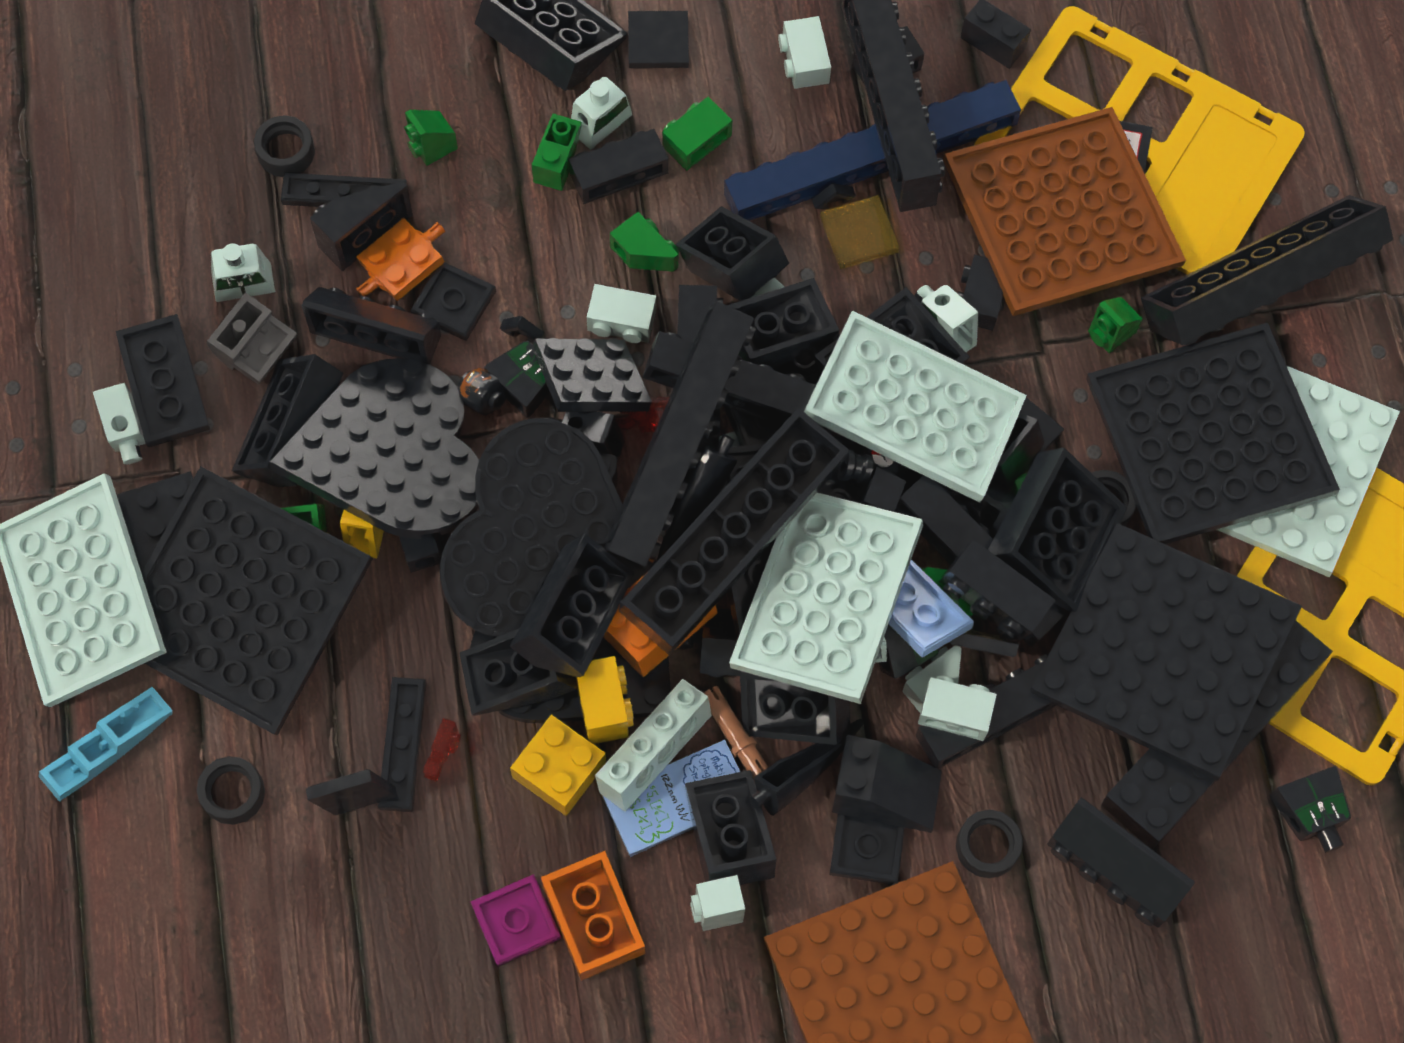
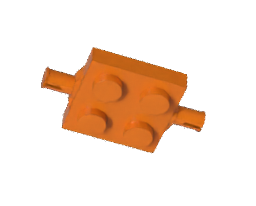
[356,218,445,301]

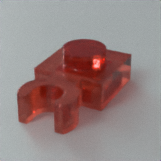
[617,396,670,432]
[423,718,461,782]

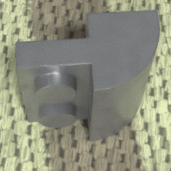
[207,292,297,385]

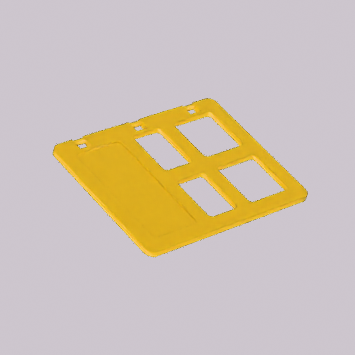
[974,6,1305,275]
[1237,467,1404,785]

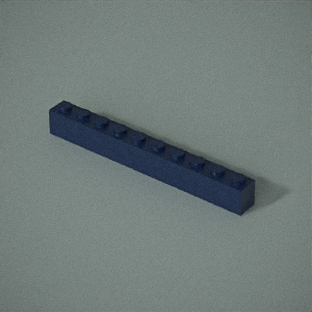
[724,80,1021,221]

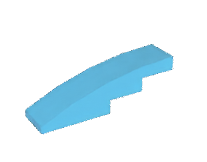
[39,687,173,802]

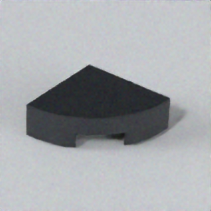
[812,183,856,209]
[500,316,544,342]

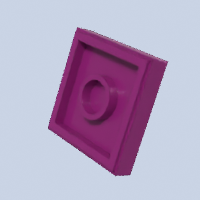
[471,874,561,967]

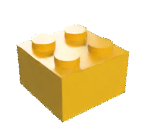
[576,656,634,744]
[510,714,606,816]

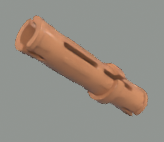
[704,686,769,779]

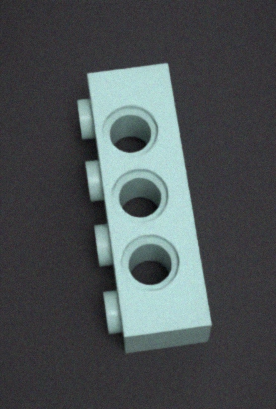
[595,679,712,812]

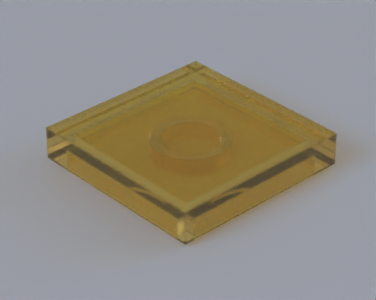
[820,195,899,269]

